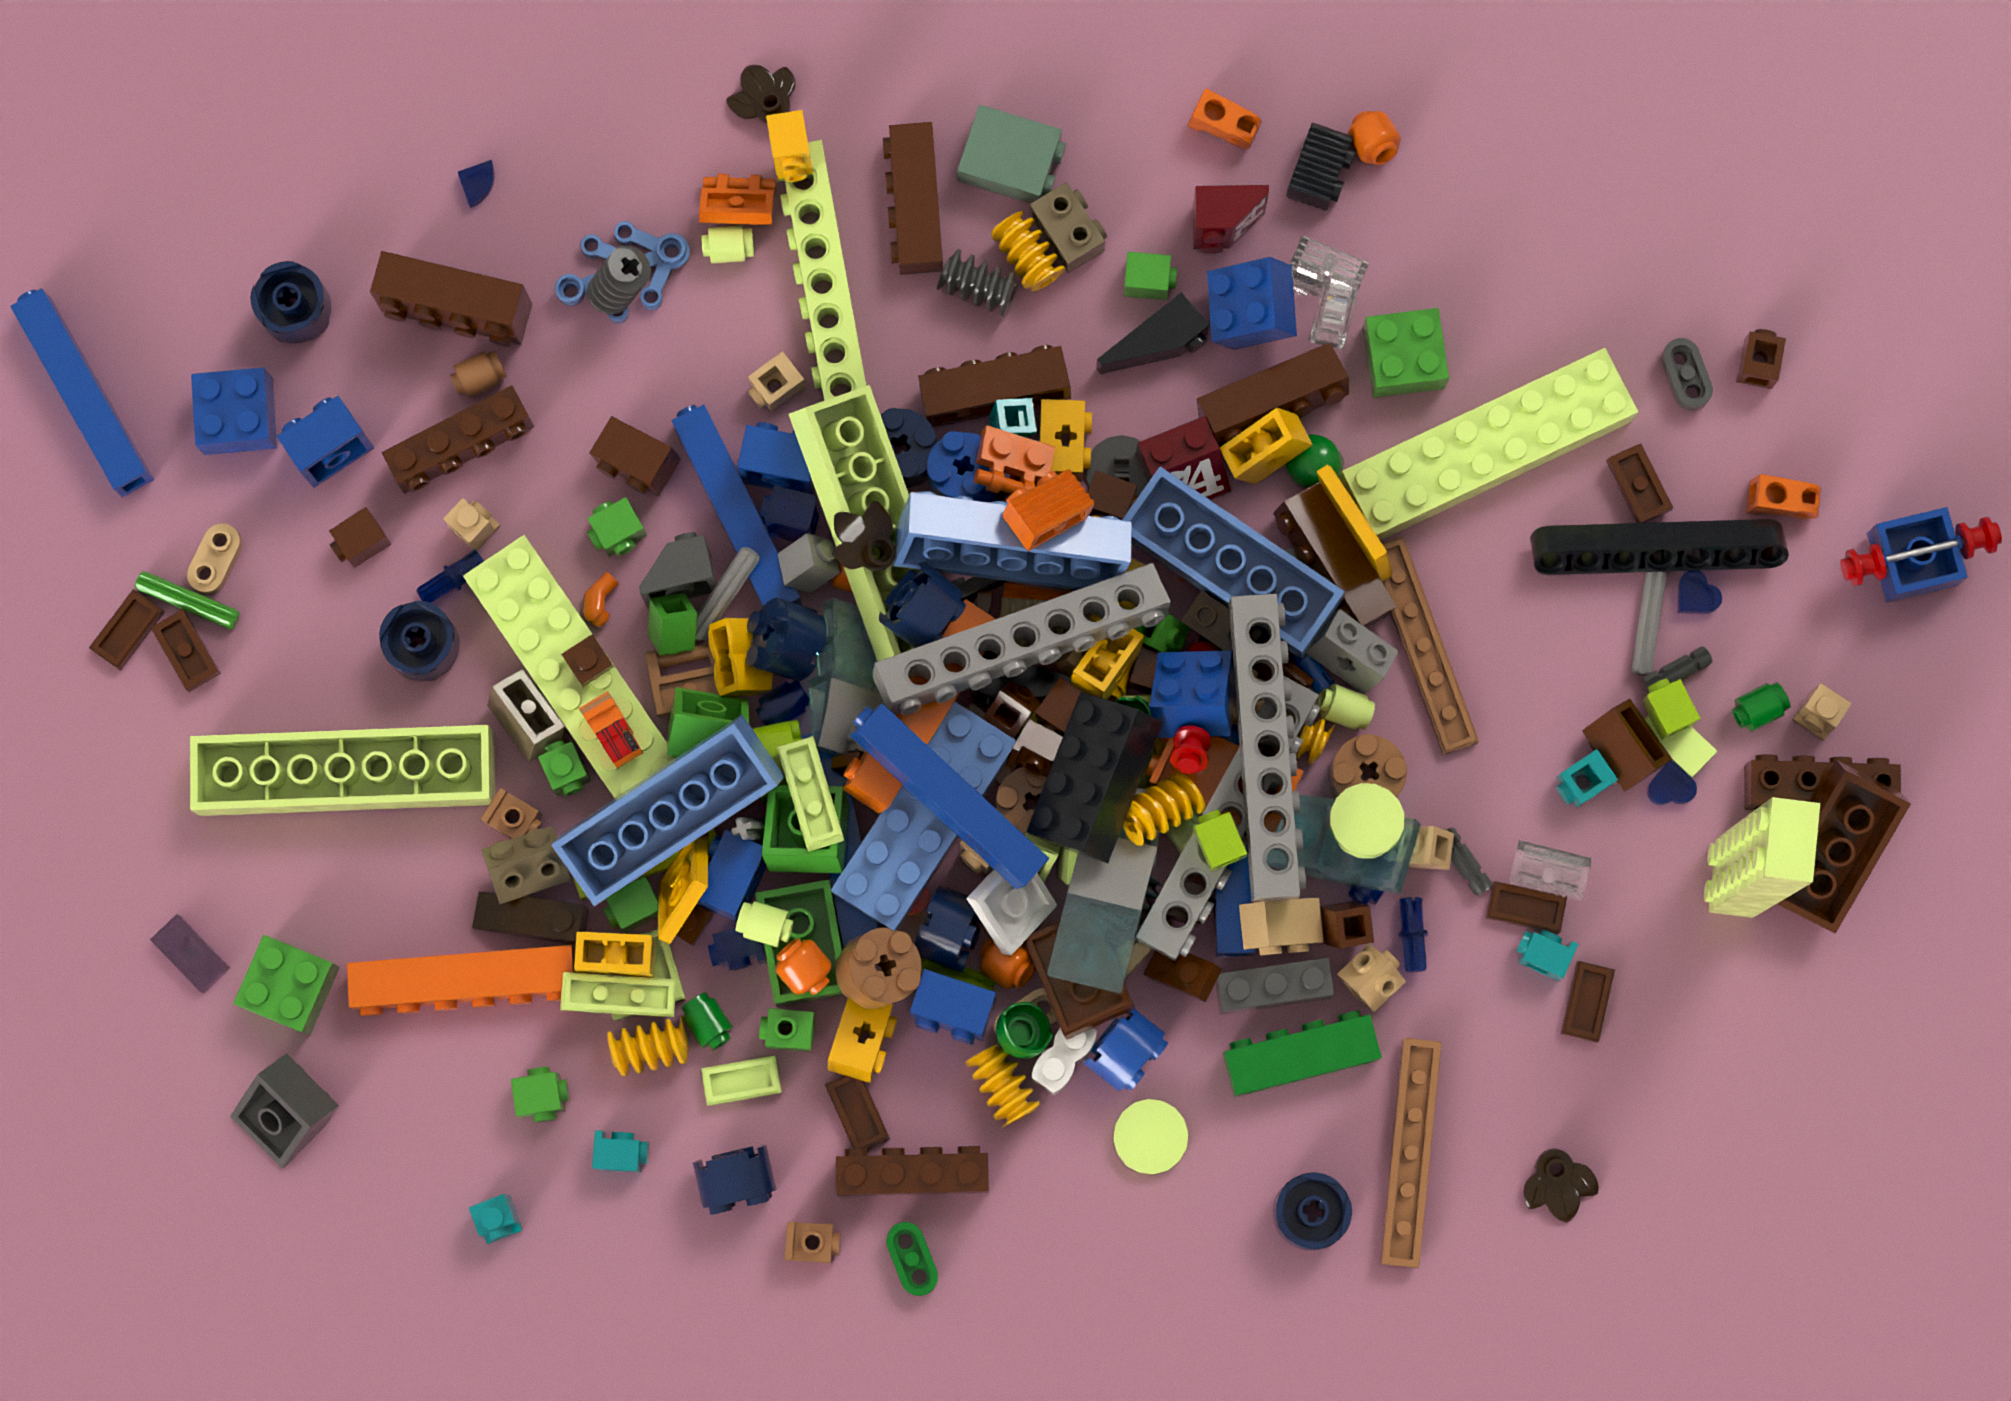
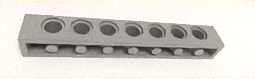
[873,563,1171,716]
[1229,594,1306,901]
[1135,676,1321,961]

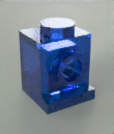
[708,928,767,971]

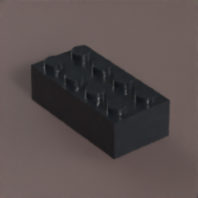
[1026,692,1163,864]

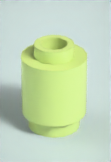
[701,225,754,264]
[1317,684,1375,730]
[735,901,794,948]

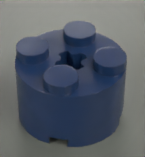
[250,261,331,343]
[880,408,937,488]
[879,562,966,648]
[746,598,827,681]
[379,601,460,681]
[914,886,982,973]
[693,1145,777,1215]
[1273,1172,1352,1250]

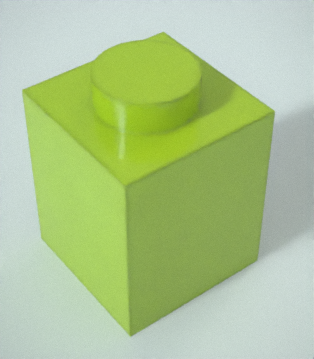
[1642,678,1701,740]
[1193,810,1247,872]

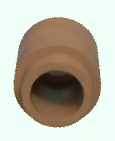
[450,351,507,399]

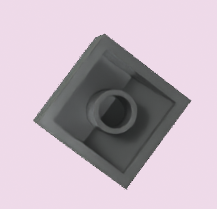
[639,532,717,608]
[230,1053,339,1168]

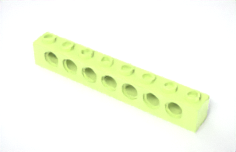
[777,140,866,403]

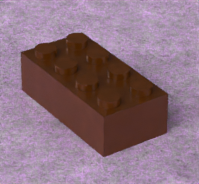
[370,251,532,347]
[1777,760,1911,934]

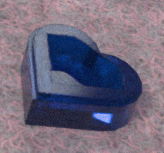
[1678,571,1722,614]
[1647,760,1697,805]

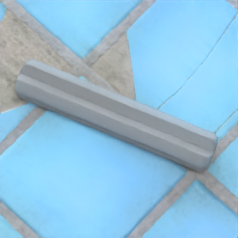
[695,547,760,641]
[1631,572,1667,676]
[732,817,765,841]

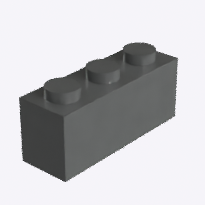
[1215,958,1334,1015]

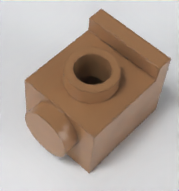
[481,788,543,839]
[785,1222,841,1263]

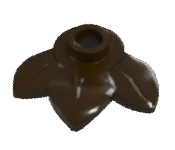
[726,65,796,123]
[832,500,895,571]
[1523,1148,1599,1223]

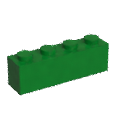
[1223,1010,1382,1098]

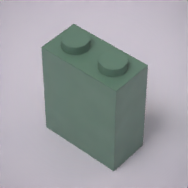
[957,104,1067,204]

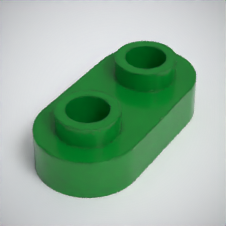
[886,1222,938,1296]

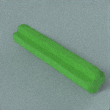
[135,571,240,629]

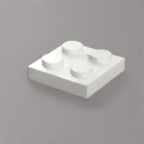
[967,869,1058,956]

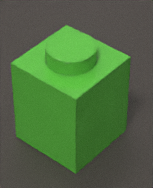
[1124,252,1177,300]
[648,593,697,655]
[603,876,658,933]

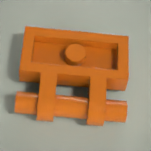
[699,173,776,225]
[973,425,1055,494]

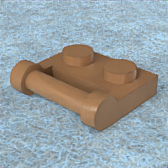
[645,640,719,717]

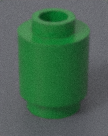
[1732,682,1791,732]
[681,992,734,1050]

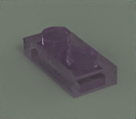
[150,914,231,994]

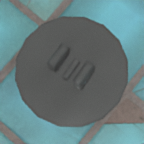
[1085,435,1148,496]

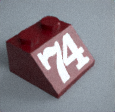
[1192,185,1269,254]
[1136,416,1231,500]

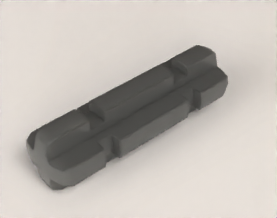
[1642,646,1713,693]
[1447,827,1492,896]

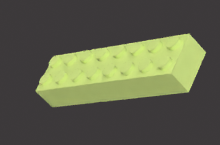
[1339,348,1638,541]
[788,385,921,661]
[463,535,675,798]
[190,725,495,816]
[1704,797,1820,918]

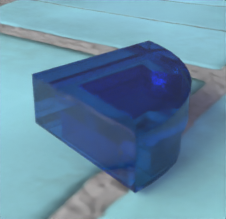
[458,160,495,208]

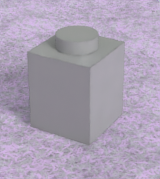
[778,533,841,593]

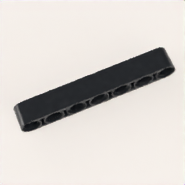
[1530,519,1789,575]

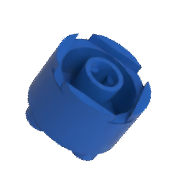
[927,431,1001,503]
[1083,1009,1168,1092]

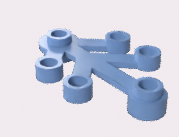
[555,221,690,324]

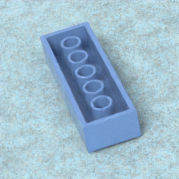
[1122,467,1345,659]
[894,491,1132,590]
[831,701,1016,931]
[551,715,785,906]

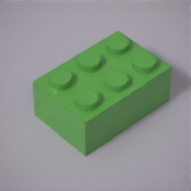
[755,879,844,1007]

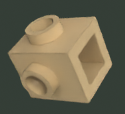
[1337,944,1406,1012]

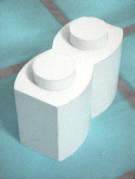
[1032,1028,1097,1096]

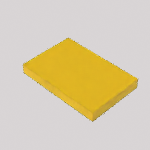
[1317,465,1392,582]
[658,833,708,944]

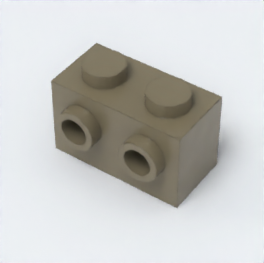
[1030,182,1107,273]
[487,669,565,762]
[481,826,571,904]

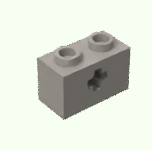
[1306,609,1399,694]

